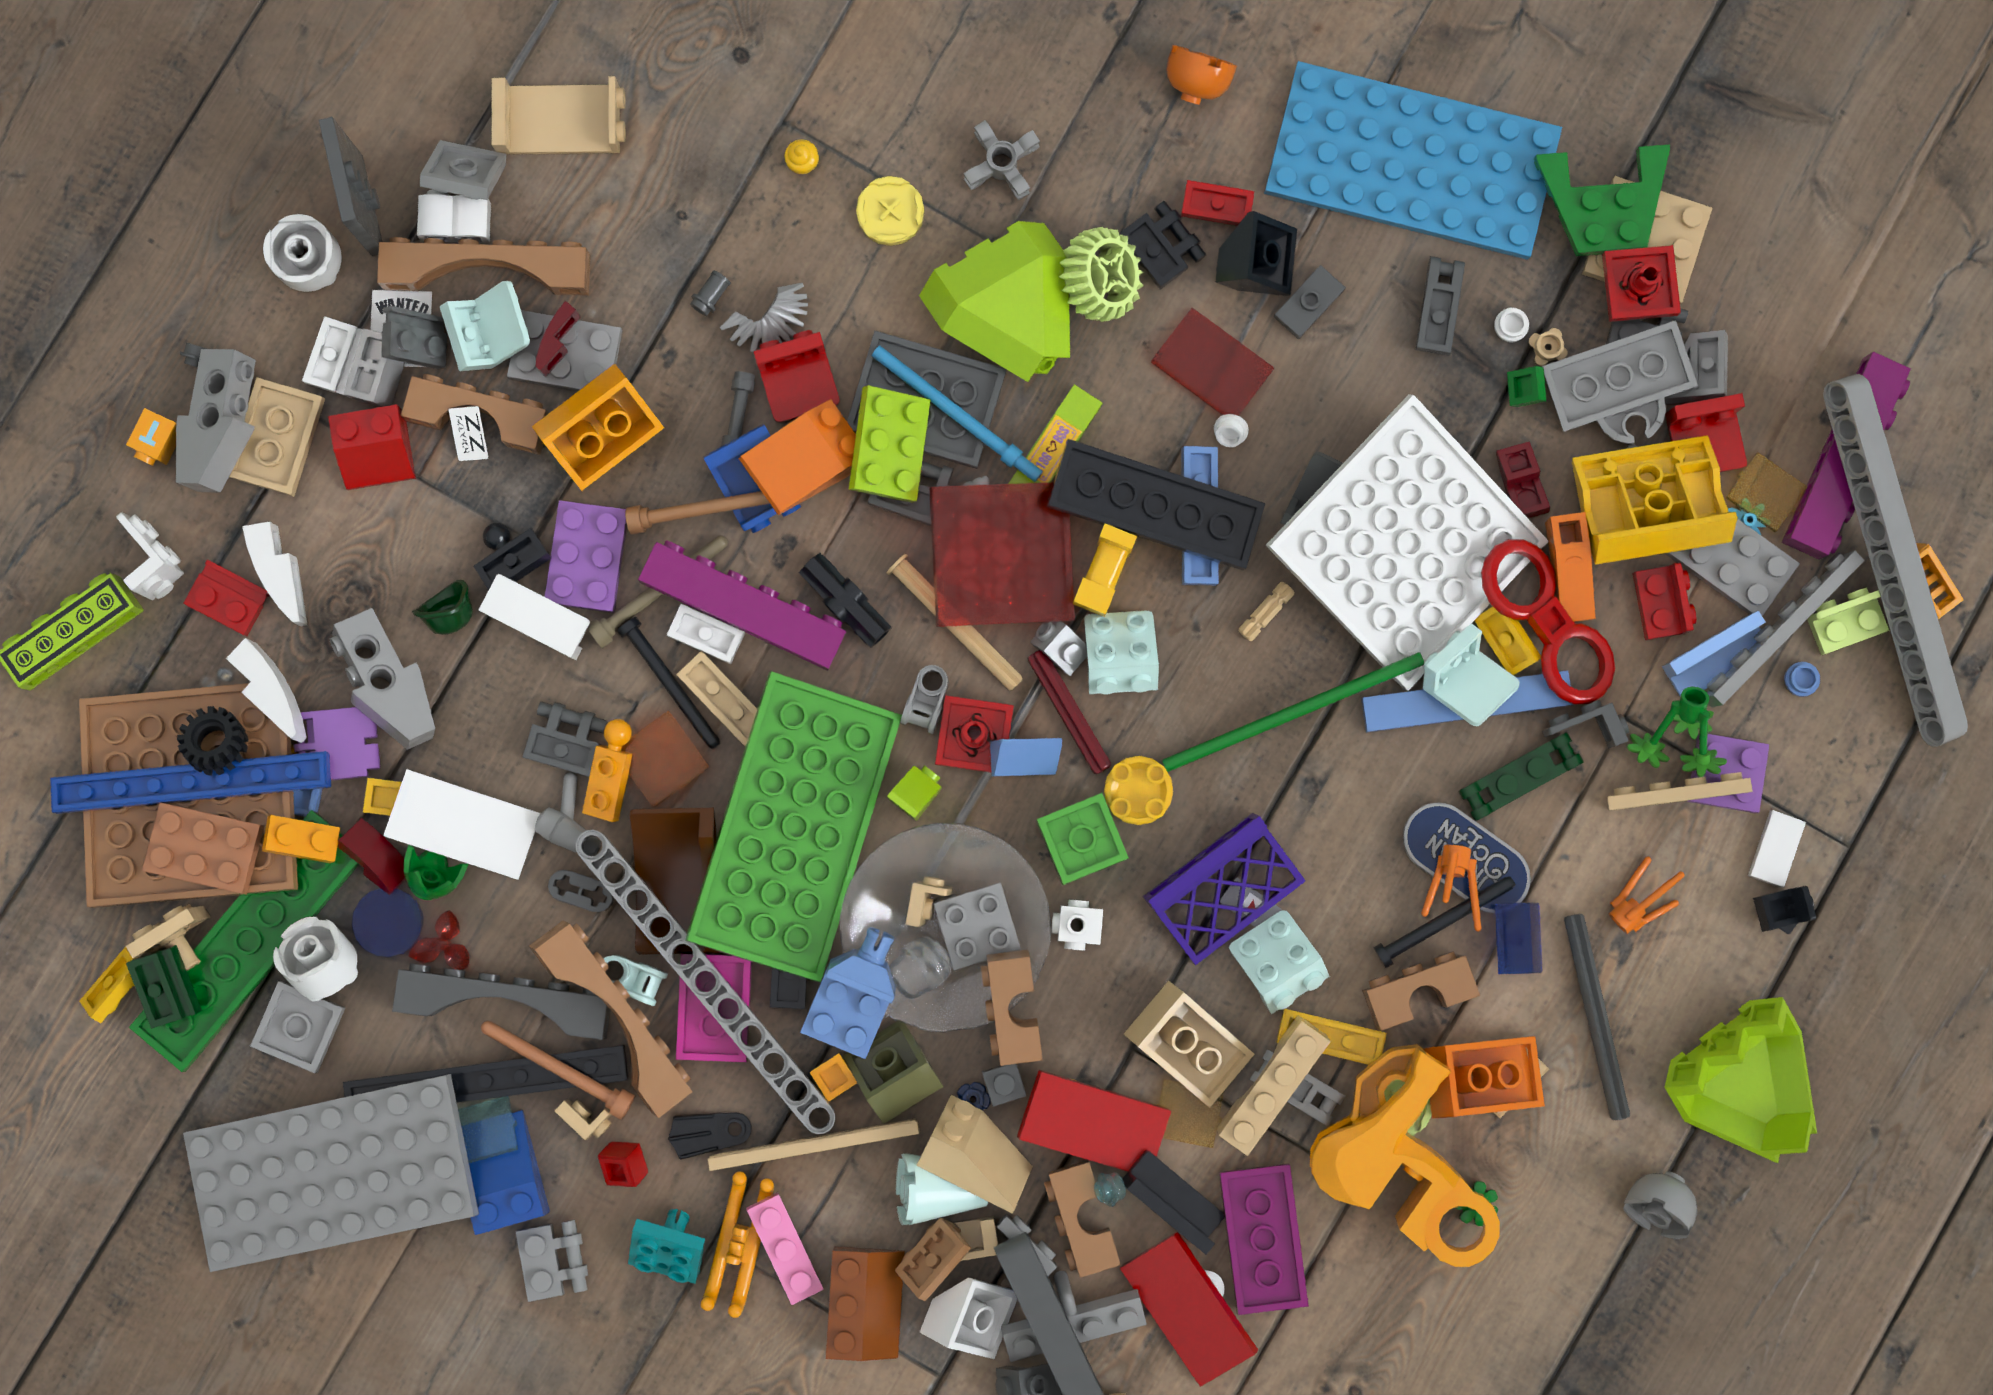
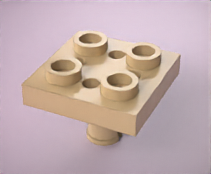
[126,904,211,971]

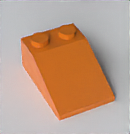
[739,399,856,515]
[1423,1036,1545,1119]

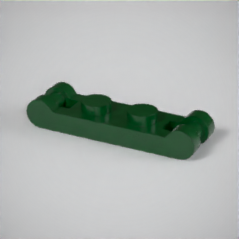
[1458,732,1584,821]

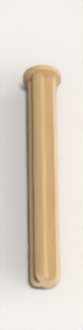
[886,554,1022,690]

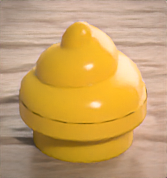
[784,139,819,174]

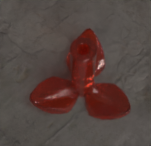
[408,910,469,970]

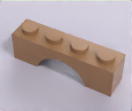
[401,374,549,455]

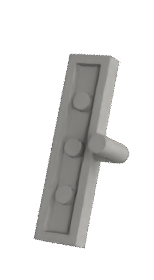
[1001,1271,1147,1362]

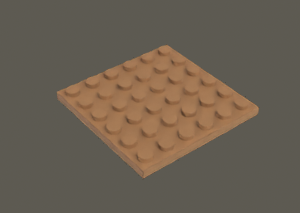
[79,682,298,908]

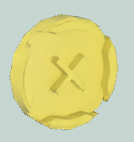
[856,176,924,246]

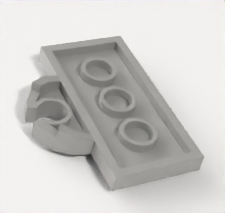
[1542,320,1698,444]

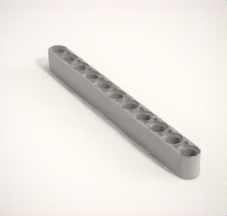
[1823,374,1968,747]
[576,830,835,1134]

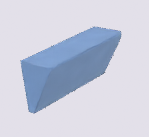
[990,738,1062,776]

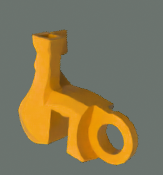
[1310,1044,1500,1267]

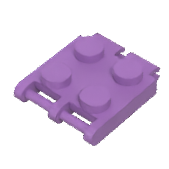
[294,707,380,781]

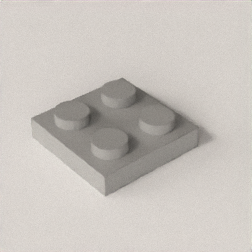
[420,140,506,200]
[250,981,346,1073]

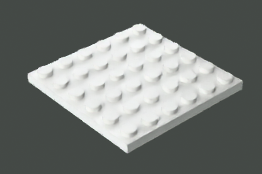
[1266,394,1549,691]

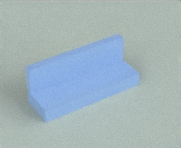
[1662,611,1766,696]

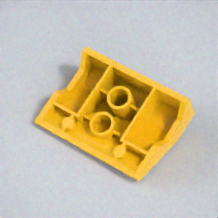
[1572,435,1738,565]

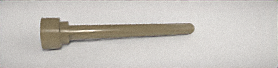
[587,536,728,649]

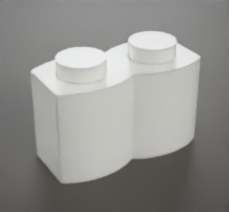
[417,190,491,244]

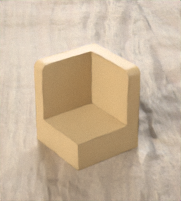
[954,1216,998,1261]

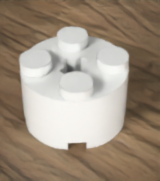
[263,214,342,292]
[273,917,358,1001]

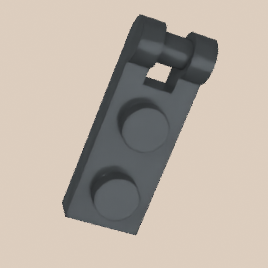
[1415,256,1465,356]

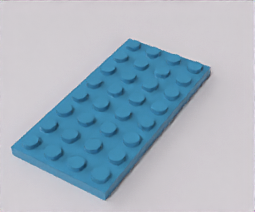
[1264,61,1562,260]

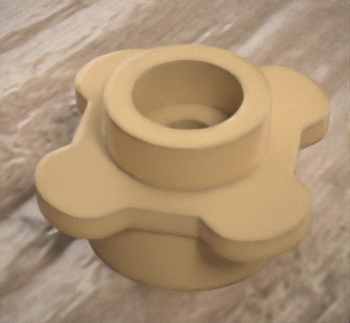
[1529,328,1568,366]

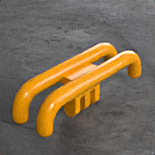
[700,1171,774,1318]

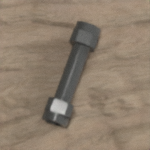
[721,371,755,447]

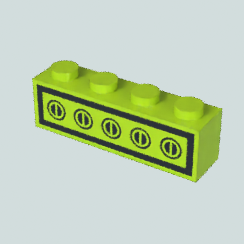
[0,573,144,691]

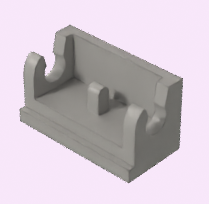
[343,328,405,407]

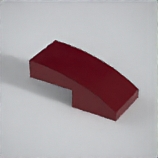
[535,301,580,377]
[1496,441,1550,518]
[337,818,406,895]

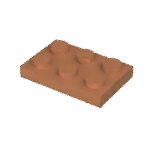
[142,802,264,895]

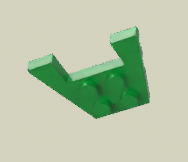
[1534,144,1670,256]

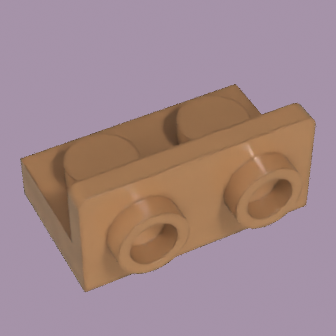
[894,1217,971,1301]

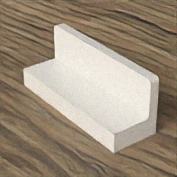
[479,574,590,660]

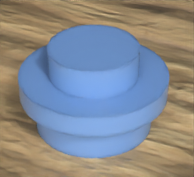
[1784,662,1820,697]

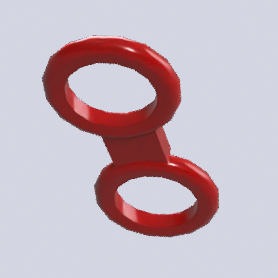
[1481,539,1615,704]

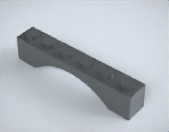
[392,963,611,1040]

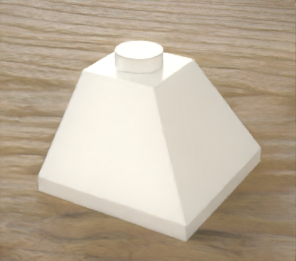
[920,1277,1017,1359]

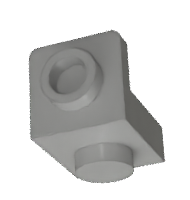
[1030,617,1087,676]

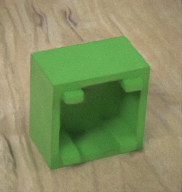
[1036,793,1129,886]

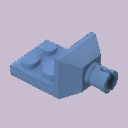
[800,927,896,1059]

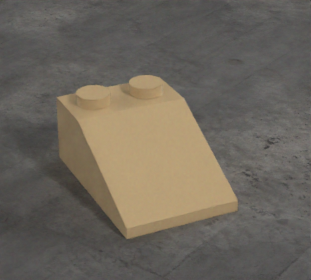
[1124,981,1255,1108]
[917,1095,1033,1213]

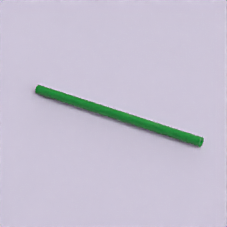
[1162,652,1425,772]

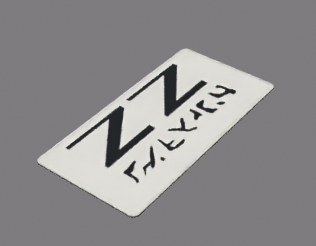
[449,406,488,461]

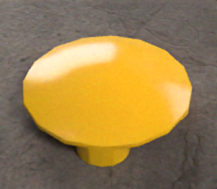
[1104,756,1173,825]

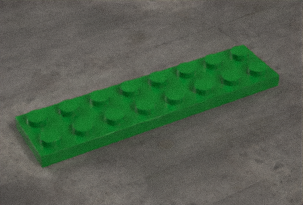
[129,810,359,1072]

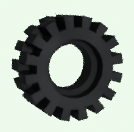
[177,706,248,776]

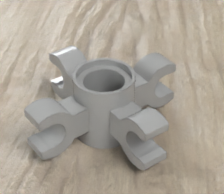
[964,120,1040,201]

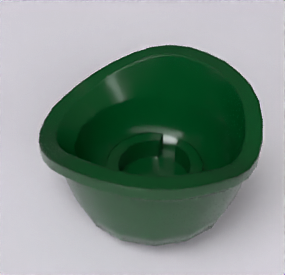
[412,580,473,635]

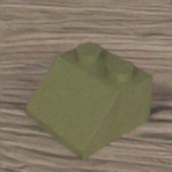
[843,1018,943,1124]

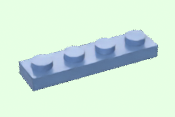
[1181,446,1219,586]

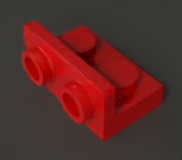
[1632,562,1697,641]

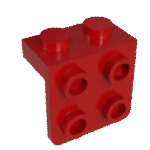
[753,330,840,423]

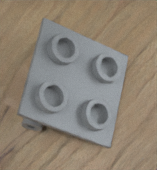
[933,882,1021,970]

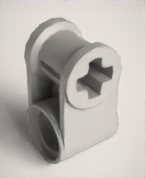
[900,665,949,734]

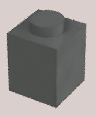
[982,1064,1027,1107]

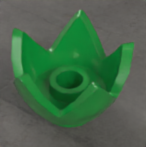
[404,845,468,900]

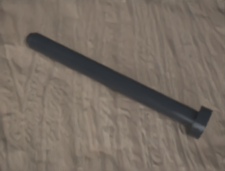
[617,617,720,749]
[1373,877,1516,968]

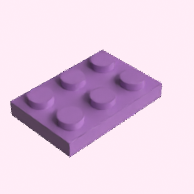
[545,500,627,613]

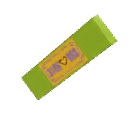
[999,384,1103,518]

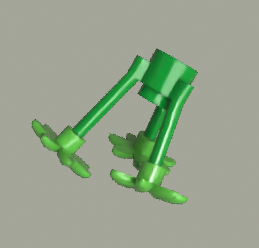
[1627,686,1727,777]

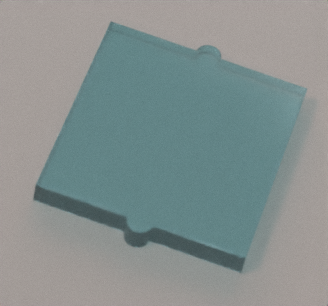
[458,1096,518,1163]

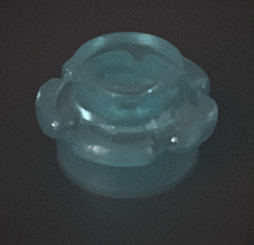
[1094,1172,1126,1207]

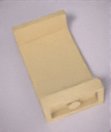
[492,76,626,154]

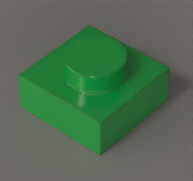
[1507,366,1546,407]

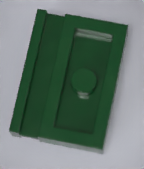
[126,945,202,1029]

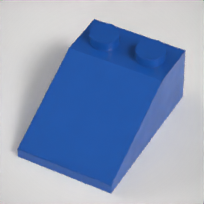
[462,1110,550,1235]

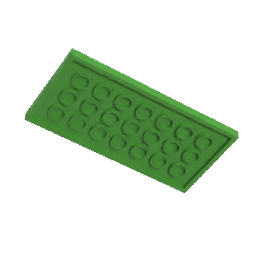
[685,671,902,982]

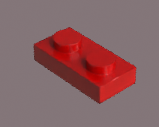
[1181,180,1255,226]

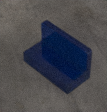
[1495,903,1543,974]

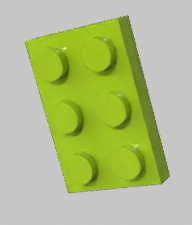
[849,385,930,502]

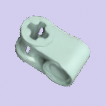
[604,955,668,1006]

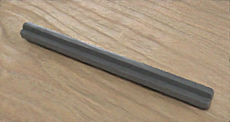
[1564,914,1630,1121]

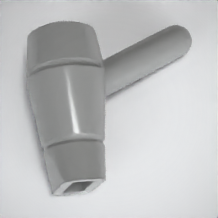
[535,772,602,856]

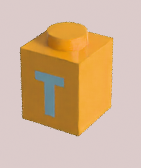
[126,408,176,466]

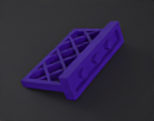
[1143,813,1306,966]

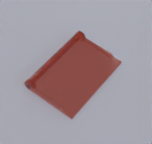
[1151,308,1274,416]

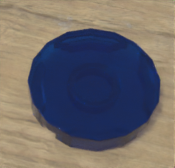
[352,888,424,957]

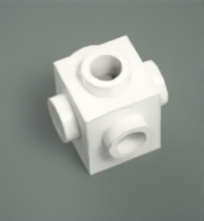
[1051,900,1103,951]

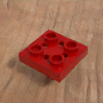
[1602,245,1681,322]
[935,695,1014,773]

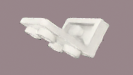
[116,512,184,600]

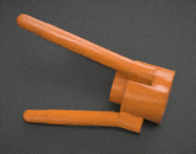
[1421,845,1481,932]
[1609,856,1685,934]

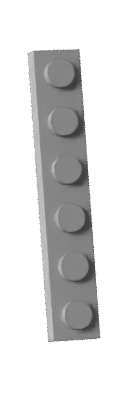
[1707,551,1865,708]

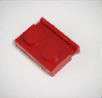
[183,559,270,636]

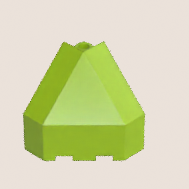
[919,221,1070,382]
[1664,997,1817,1163]

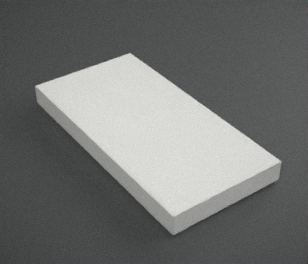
[383,769,541,880]

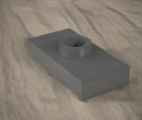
[1274,265,1346,339]

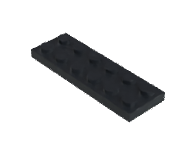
[1046,439,1265,571]

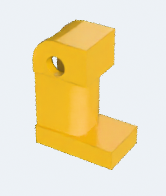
[1073,524,1137,617]

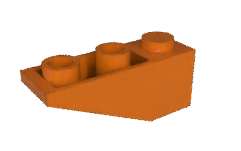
[1545,512,1596,622]

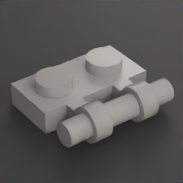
[516,1220,588,1302]

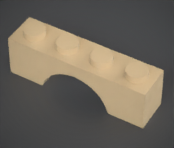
[1216,1015,1331,1156]

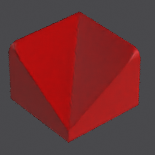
[598,1142,648,1187]

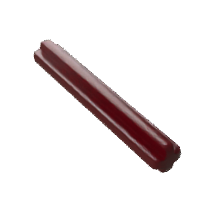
[1028,650,1111,774]

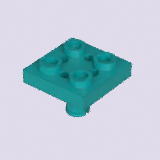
[628,1209,705,1284]

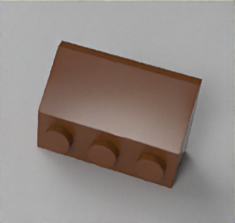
[826,1246,905,1361]

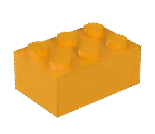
[532,364,664,491]

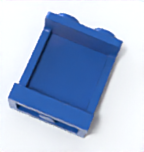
[703,424,801,533]

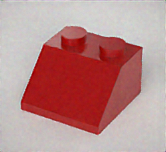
[328,404,416,490]

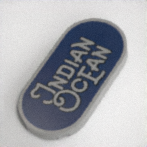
[1403,803,1531,913]

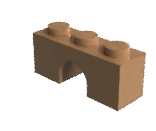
[981,949,1043,1066]
[1362,951,1480,1031]
[1044,1160,1121,1278]

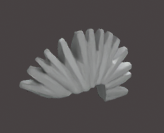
[720,283,808,352]

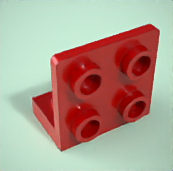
[1665,393,1747,472]

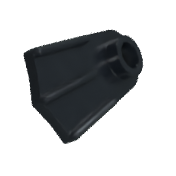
[668,1112,752,1160]

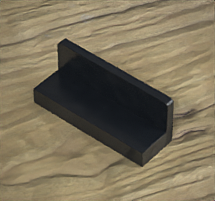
[1120,1150,1225,1255]

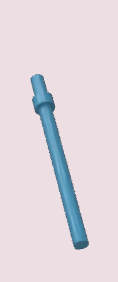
[872,345,1043,482]

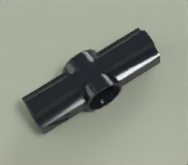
[799,553,892,648]

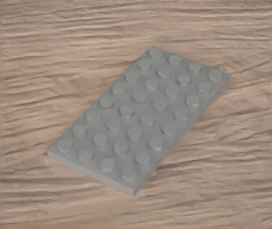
[183,1074,479,1272]

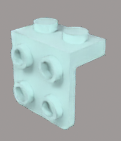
[440,281,530,371]
[1084,611,1159,694]
[1423,623,1520,726]
[1229,910,1330,1014]

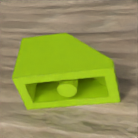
[887,765,942,821]

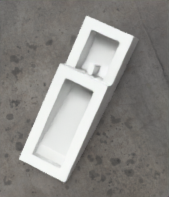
[242,522,308,626]
[226,638,307,743]

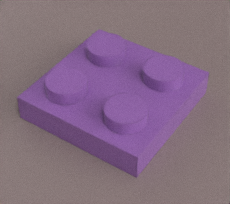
[1687,733,1769,813]

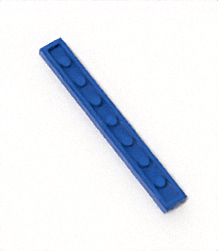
[50,751,331,814]

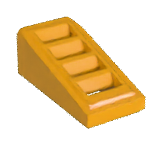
[1916,543,1964,619]

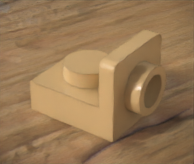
[905,876,953,927]
[555,1099,612,1140]

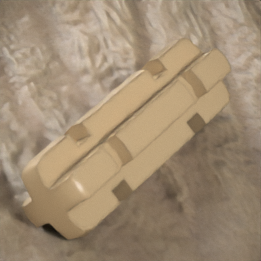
[1239,582,1295,641]

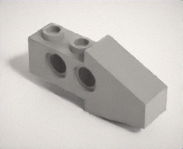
[176,349,256,493]
[330,608,435,750]

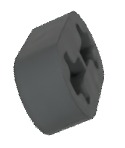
[548,870,614,912]

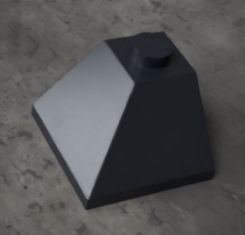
[1215,211,1297,296]

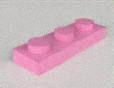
[746,1192,824,1305]

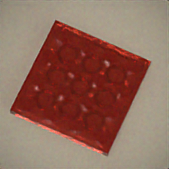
[929,482,1075,627]

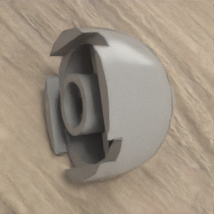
[1623,1172,1698,1239]

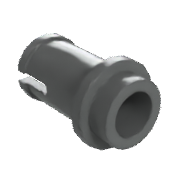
[690,270,731,316]

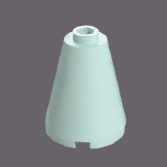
[896,1153,988,1225]

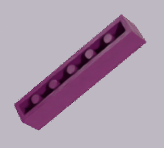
[1781,352,1911,560]
[638,540,846,671]

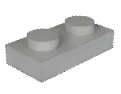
[996,1213,1057,1276]

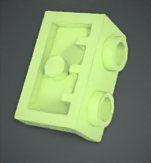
[1807,587,1890,656]

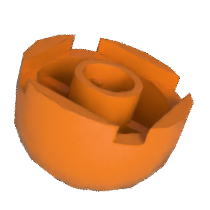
[1166,45,1237,105]

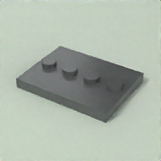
[319,117,383,256]
[847,331,1007,469]

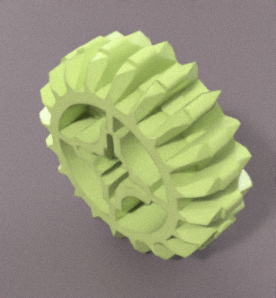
[1059,227,1144,322]

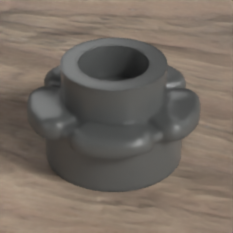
[180,342,206,367]

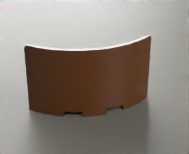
[630,807,719,955]

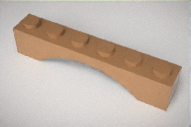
[377,237,591,296]
[529,920,692,1118]

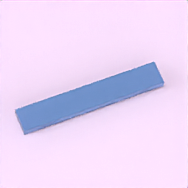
[1361,671,1573,733]

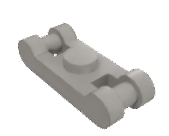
[1250,1049,1346,1126]

